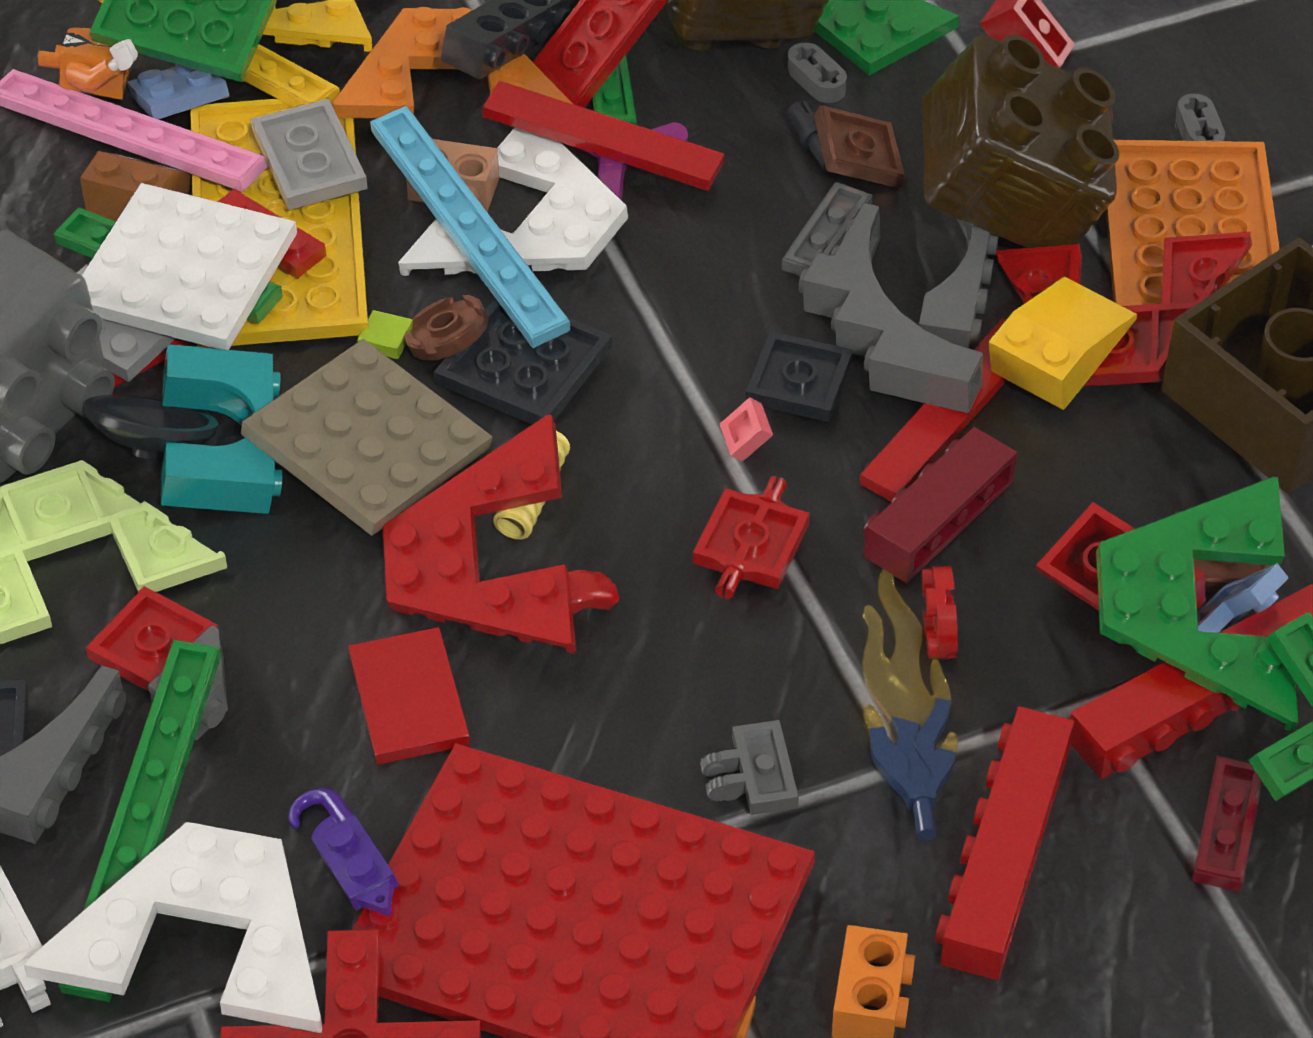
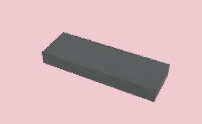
[782,182,873,276]

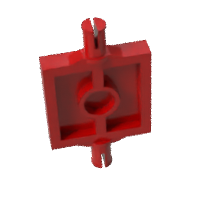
[693,476,810,599]

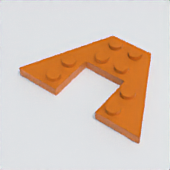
[333,7,573,118]

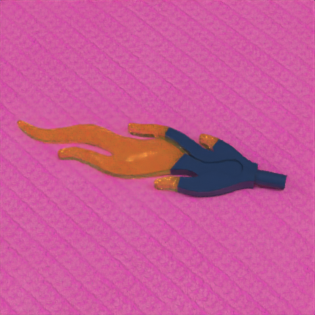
[862,569,958,841]

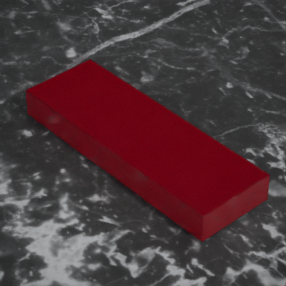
[1192,756,1262,892]

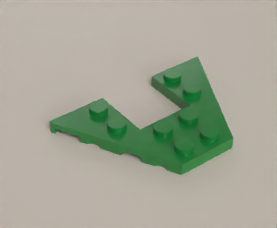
[1096,477,1299,731]

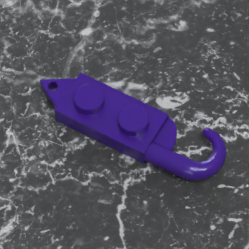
[288,788,399,916]

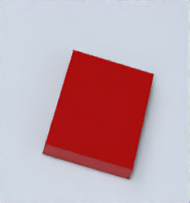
[348,627,470,765]

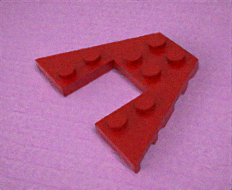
[996,232,1252,387]
[383,414,576,653]

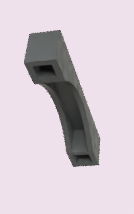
[919,218,999,349]

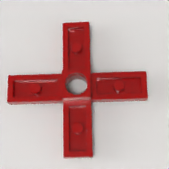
[220,930,481,1038]

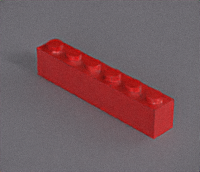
[935,706,1074,981]

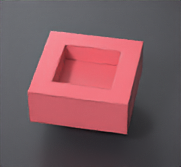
[720,398,773,462]

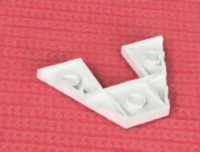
[398,127,628,276]
[24,822,322,1033]

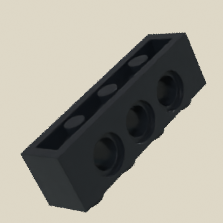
[440,0,572,80]

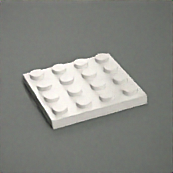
[82,183,297,350]

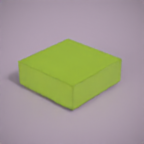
[357,310,413,359]

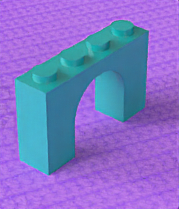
[161,344,282,514]

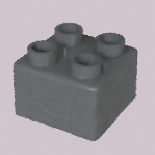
[0,229,115,483]

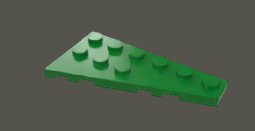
[814,0,959,76]

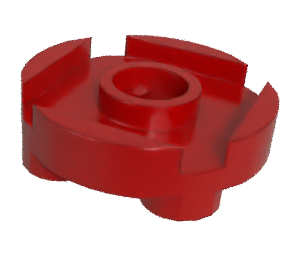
[922,566,958,660]

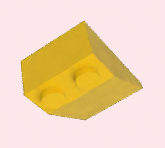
[989,277,1137,410]

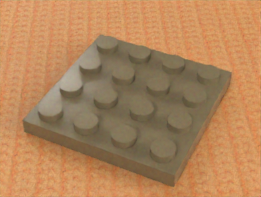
[241,339,493,536]

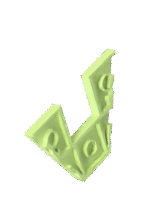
[0,460,227,644]

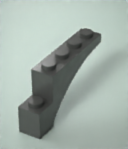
[0,665,126,844]

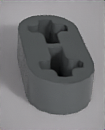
[787,43,847,103]
[1175,94,1225,141]

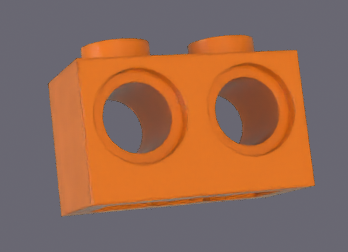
[832,925,915,1038]

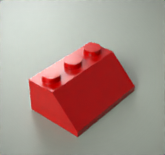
[1036,502,1205,611]

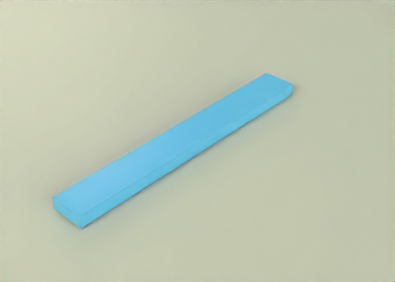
[370,106,570,348]

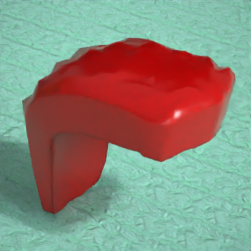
[569,570,620,615]

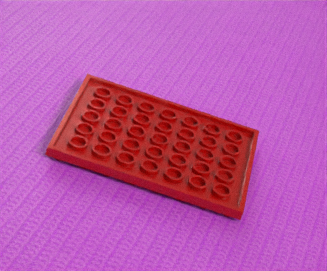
[351,743,815,1038]

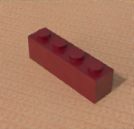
[863,427,1018,583]

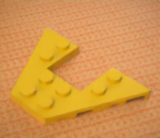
[263,0,372,52]

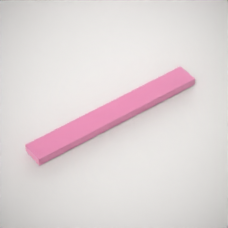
[0,69,267,192]

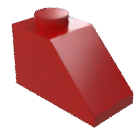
[980,0,1075,68]

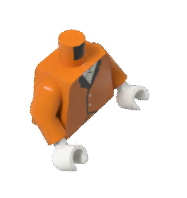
[38,28,138,99]

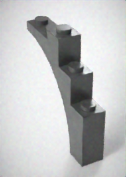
[799,203,983,414]

